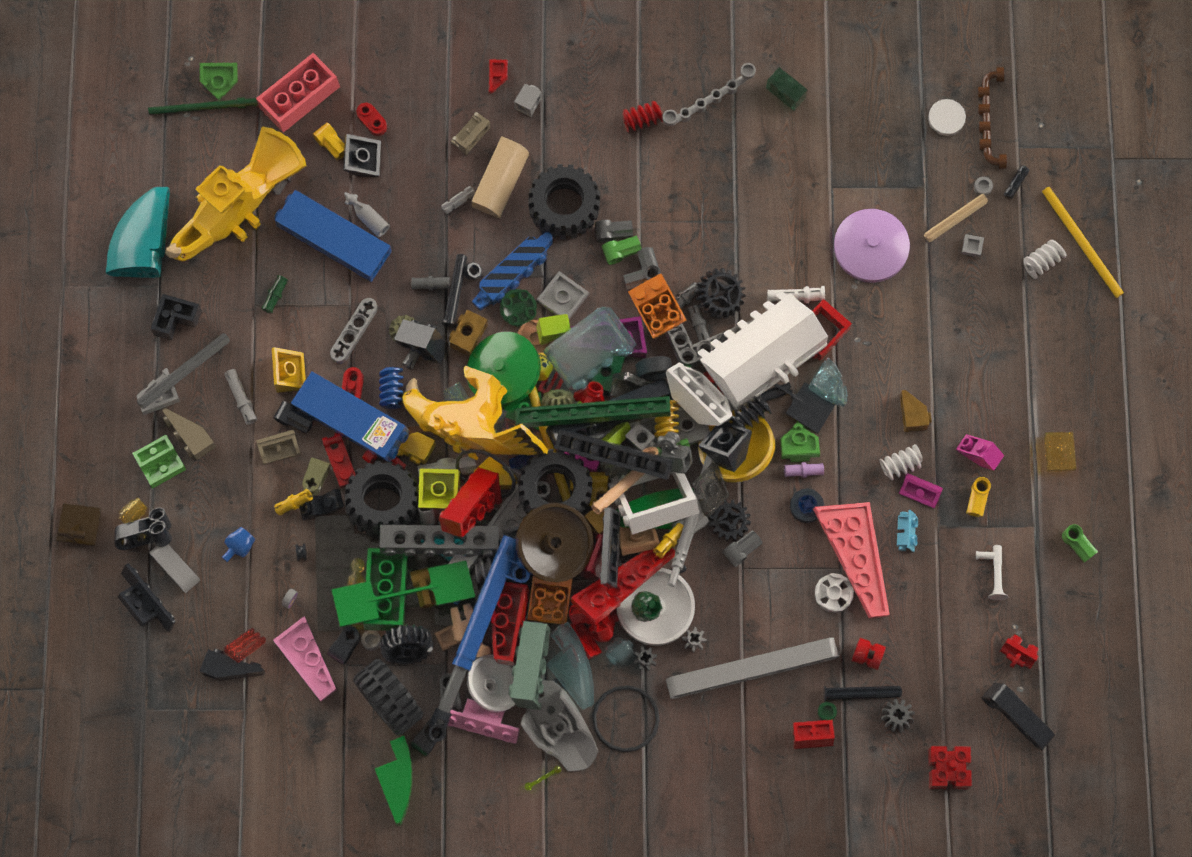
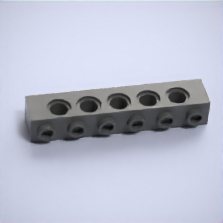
[380,525,499,557]

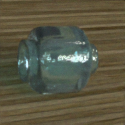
[605,637,634,666]

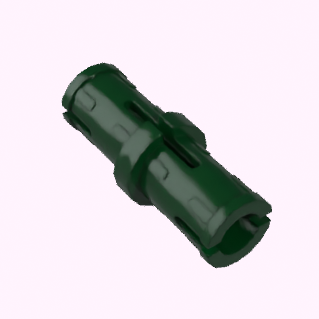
[261,275,288,314]

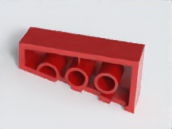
[439,467,502,537]

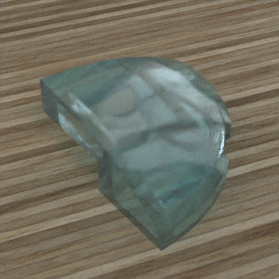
[808,358,847,407]

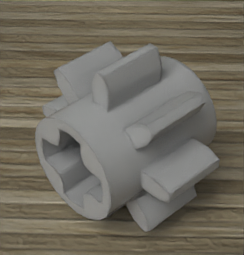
[682,627,707,652]

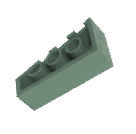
[508,621,551,710]

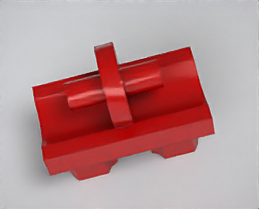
[1000,634,1039,669]

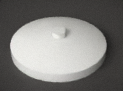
[617,568,695,645]

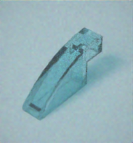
[546,622,594,710]

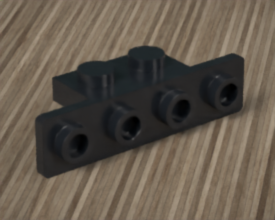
[118,563,175,632]

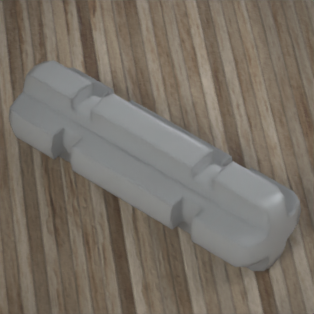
[442,186,475,214]

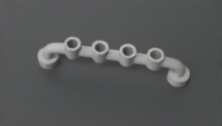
[663,63,756,126]

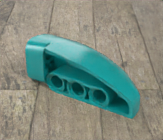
[106,187,170,278]

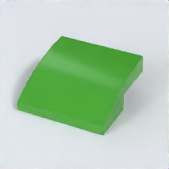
[132,435,186,489]

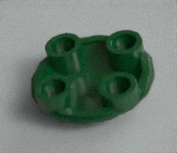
[499,289,537,327]

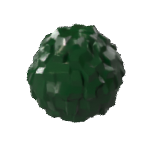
[631,591,663,622]

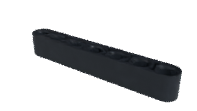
[546,380,674,447]

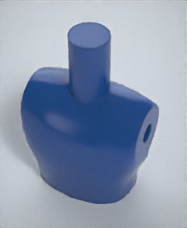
[222,527,255,562]

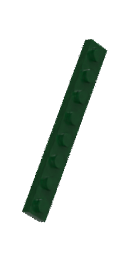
[516,396,671,428]

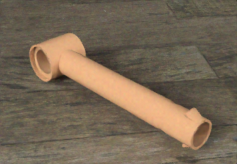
[592,447,660,515]

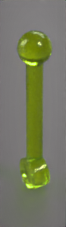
[525,766,562,791]

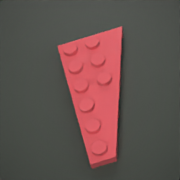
[813,502,890,618]

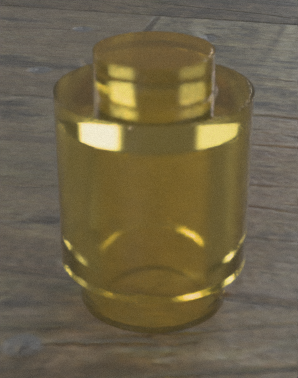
[118,497,148,523]

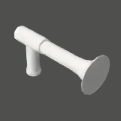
[976,545,1009,600]

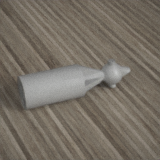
[344,192,390,237]

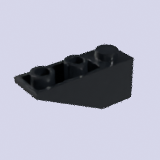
[200,648,265,681]

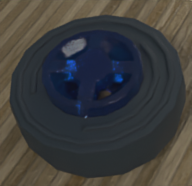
[790,488,825,523]

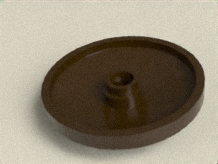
[516,503,593,582]

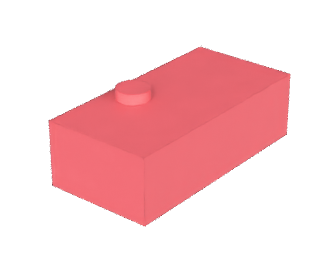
[256,53,340,133]

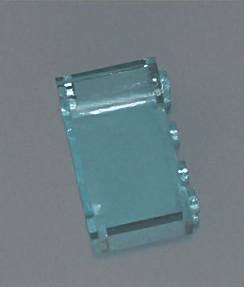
[543,307,637,390]

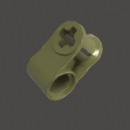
[302,457,331,496]

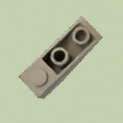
[162,408,216,460]

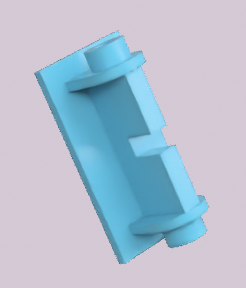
[897,510,918,552]

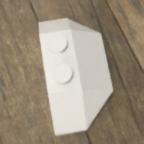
[666,363,732,426]

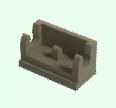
[451,112,490,155]
[256,430,301,465]

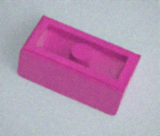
[899,473,943,509]

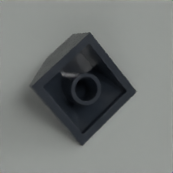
[698,421,752,472]

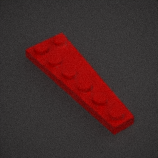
[571,540,675,625]

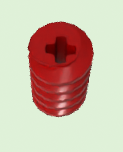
[623,101,663,133]

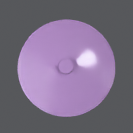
[834,209,910,282]

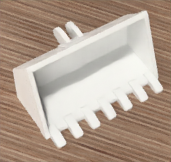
[698,291,828,411]

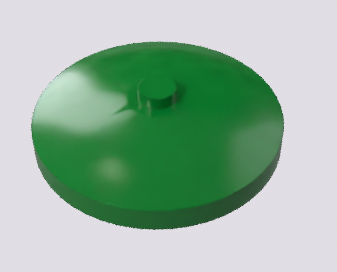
[467,332,541,407]

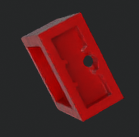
[812,299,852,361]

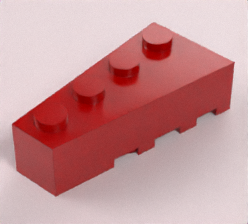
[491,582,530,666]

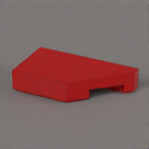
[489,59,508,94]

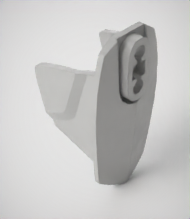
[521,680,598,771]

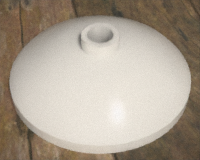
[467,655,515,712]

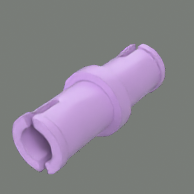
[784,462,824,478]

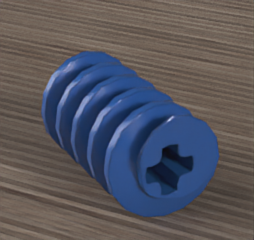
[379,367,403,409]

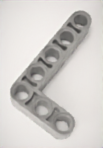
[665,319,754,368]

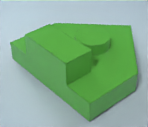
[200,63,238,101]
[780,422,820,462]

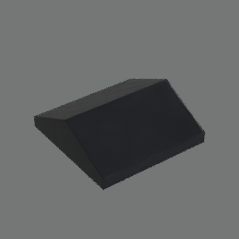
[343,134,381,177]

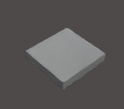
[536,271,589,320]

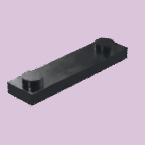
[600,507,621,589]

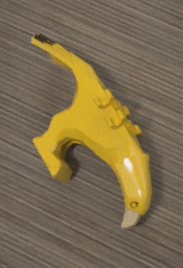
[165,127,306,262]
[402,366,548,460]

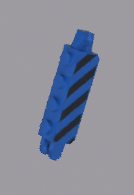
[472,232,553,311]

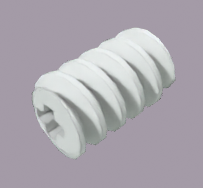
[1023,240,1067,279]
[879,444,923,481]

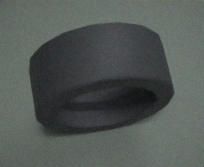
[635,356,672,382]

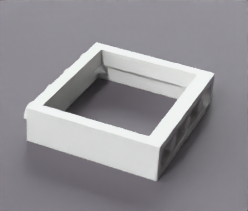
[608,472,699,534]

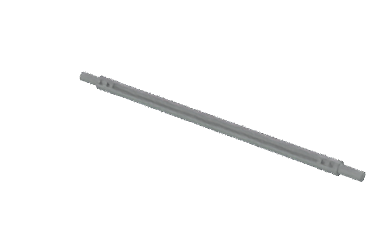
[667,402,733,587]

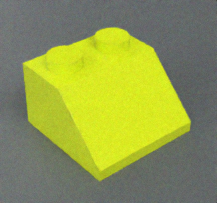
[418,469,460,508]

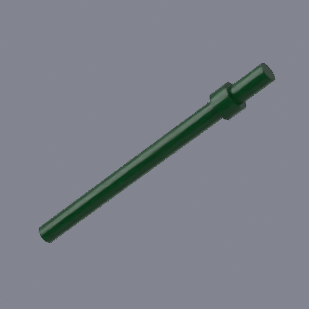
[148,97,258,115]

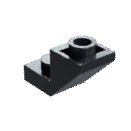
[299,489,344,521]

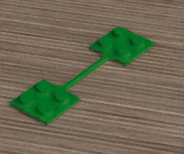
[332,560,475,627]

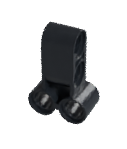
[114,508,172,550]

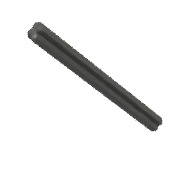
[137,333,230,409]

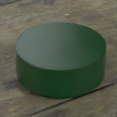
[817,702,837,721]

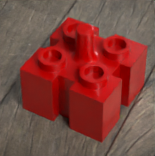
[928,746,972,789]

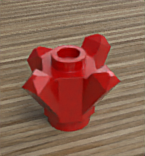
[573,381,605,403]

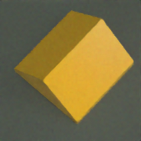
[272,347,306,393]

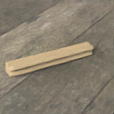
[924,194,988,242]

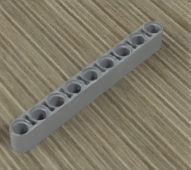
[666,638,839,699]

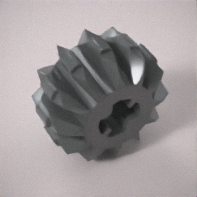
[881,699,915,733]

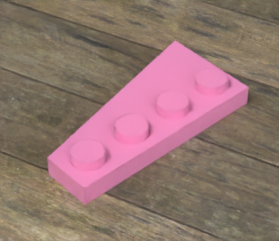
[273,616,336,702]

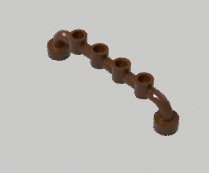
[978,67,1007,169]

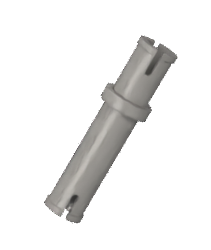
[224,369,257,425]

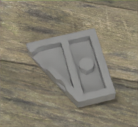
[137,368,180,415]

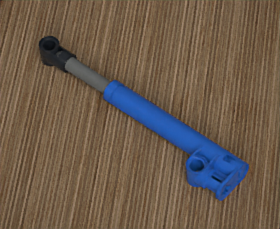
[424,535,530,742]

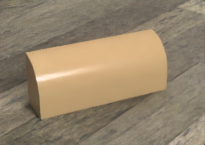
[472,136,529,219]

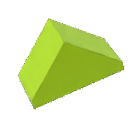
[536,314,571,345]

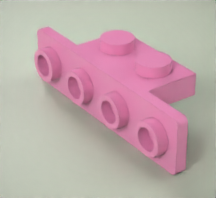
[448,699,519,743]

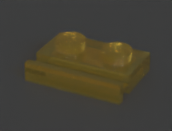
[1044,432,1076,472]

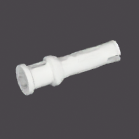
[767,286,825,303]

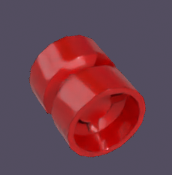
[852,637,886,670]

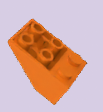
[628,273,687,339]
[527,576,573,625]

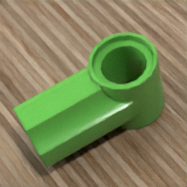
[602,236,641,265]
[1062,524,1098,563]

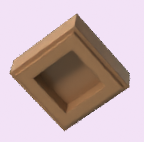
[434,625,460,652]

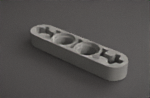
[330,298,378,364]

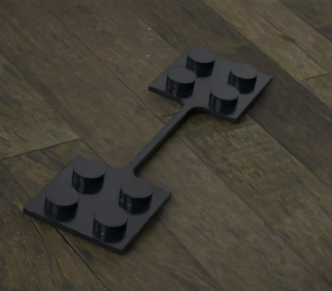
[712,330,837,434]

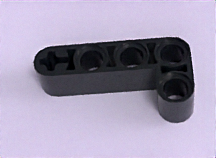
[981,683,1055,751]

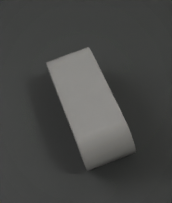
[149,544,200,593]

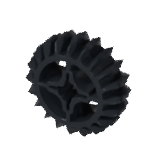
[695,268,746,319]
[380,624,434,666]

